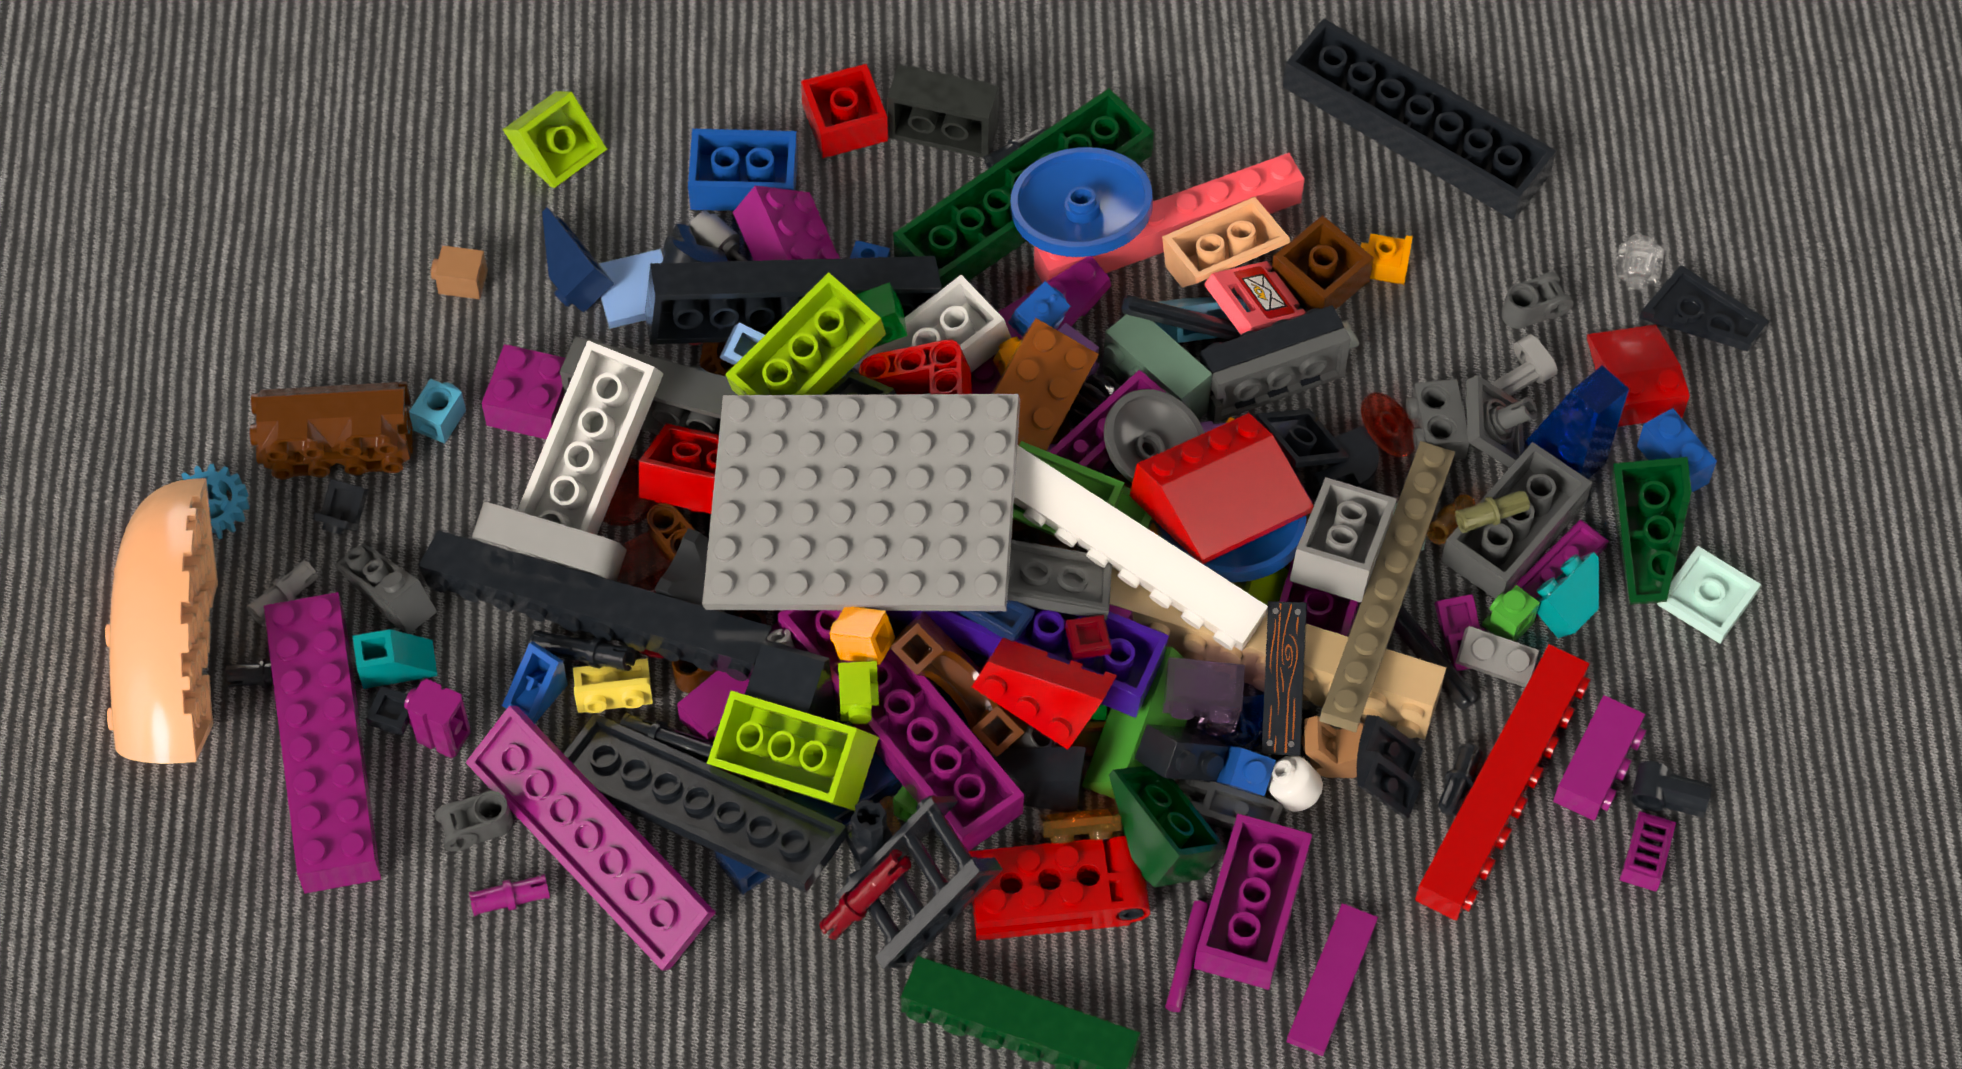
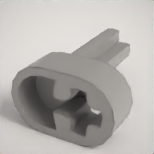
[1491,334,1558,396]

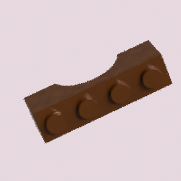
[890,611,1027,757]

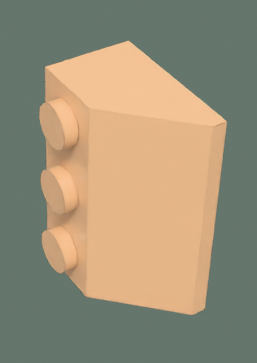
[1162,197,1290,288]

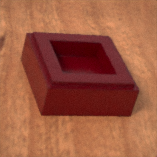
[1065,615,1112,660]

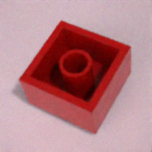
[801,63,888,159]

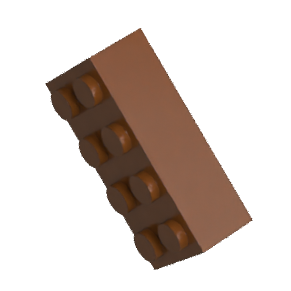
[992,318,1099,451]

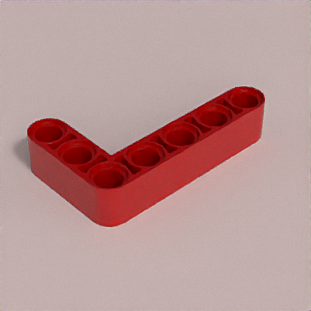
[859,340,972,395]

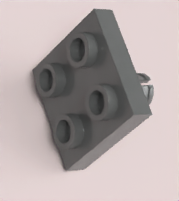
[1466,375,1537,468]

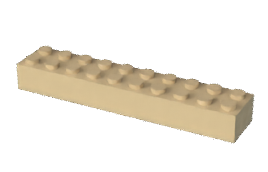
[1110,567,1446,740]

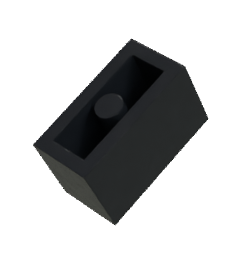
[1135,724,1229,782]

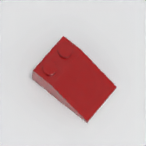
[1586,324,1690,428]

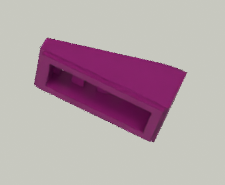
[1619,811,1676,892]

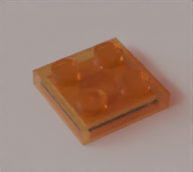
[1038,808,1121,843]

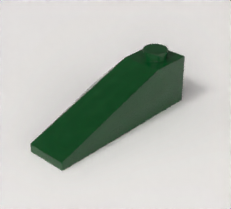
[1611,457,1692,605]

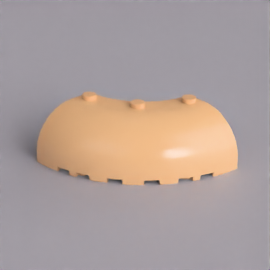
[105,478,218,763]

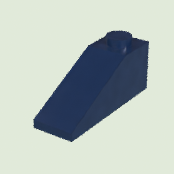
[542,207,614,313]

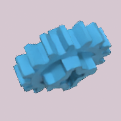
[181,464,250,539]

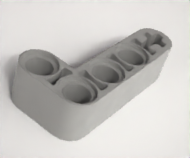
[472,502,627,582]

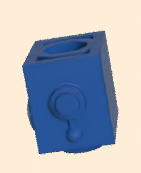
[1008,281,1071,337]

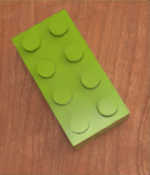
[725,272,886,395]
[707,691,879,811]

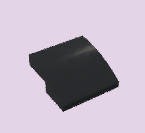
[1356,715,1423,819]

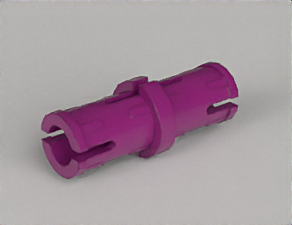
[469,874,550,916]

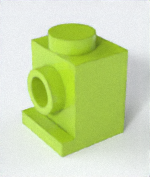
[838,661,879,724]

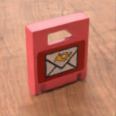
[1204,261,1306,335]

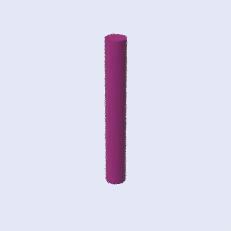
[1165,901,1208,1012]

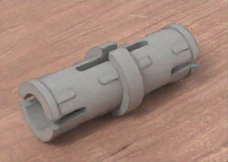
[246,560,319,625]

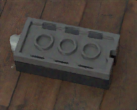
[1200,305,1359,422]

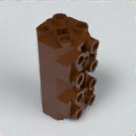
[250,382,413,480]

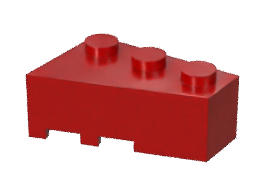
[971,638,1117,750]

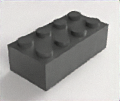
[1441,442,1592,599]

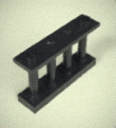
[836,795,1003,969]

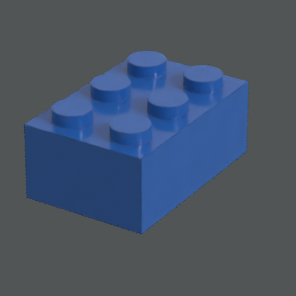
[688,129,798,211]

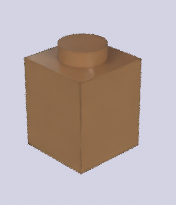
[431,245,488,299]

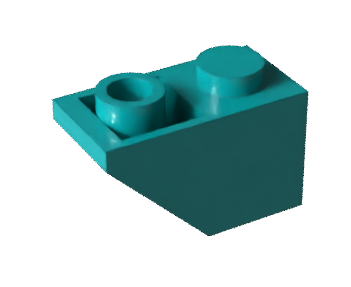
[1536,552,1599,638]
[353,629,438,689]

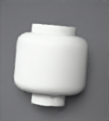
[1267,755,1323,812]

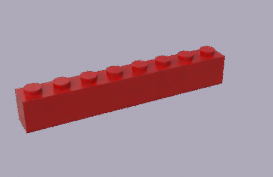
[1415,644,1591,921]

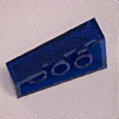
[1524,365,1629,479]

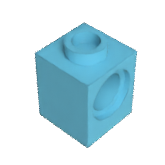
[409,379,466,444]

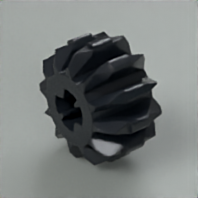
[1068,373,1121,426]

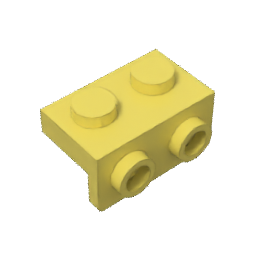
[573,658,653,713]

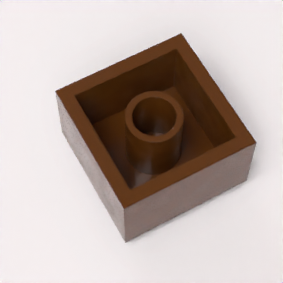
[1271,215,1374,311]

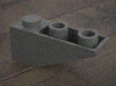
[335,543,437,634]

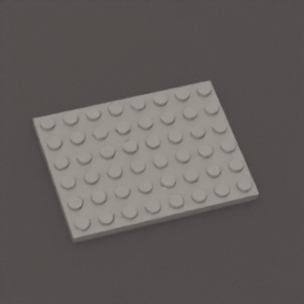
[702,394,1020,611]

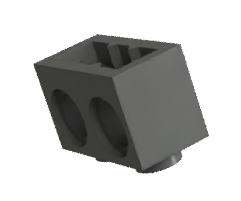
[1406,379,1469,460]

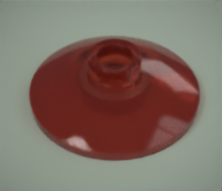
[1361,392,1415,457]

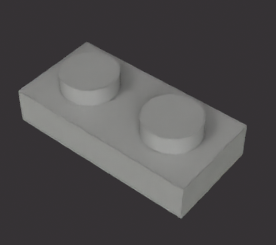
[1455,626,1539,687]

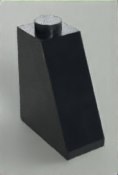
[993,746,1086,814]

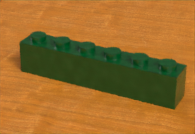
[901,956,1140,1069]

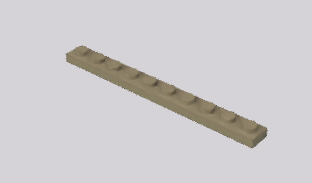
[1319,441,1455,733]

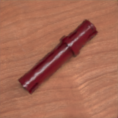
[819,849,911,940]

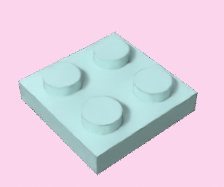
[1657,546,1761,644]

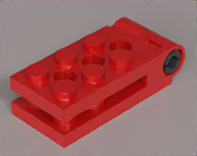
[968,836,1151,941]

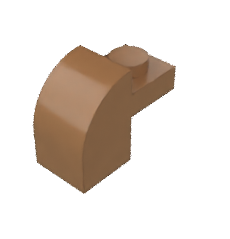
[1302,716,1364,778]

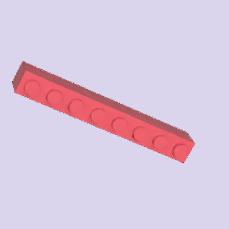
[1034,153,1304,283]

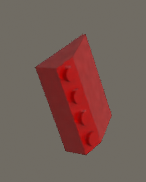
[1129,413,1314,564]

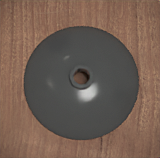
[1104,389,1205,483]

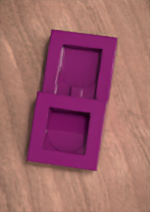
[1434,594,1485,671]

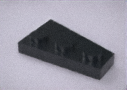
[1639,265,1770,352]

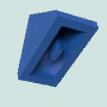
[502,642,568,724]

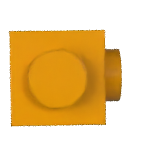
[830,607,895,665]

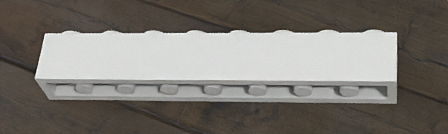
[1014,445,1268,651]

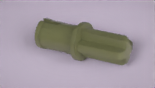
[1455,491,1530,533]

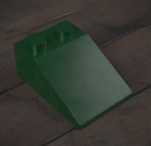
[1109,766,1227,887]

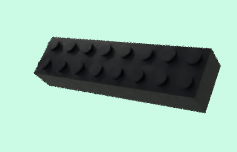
[1283,18,1556,221]
[645,256,942,345]

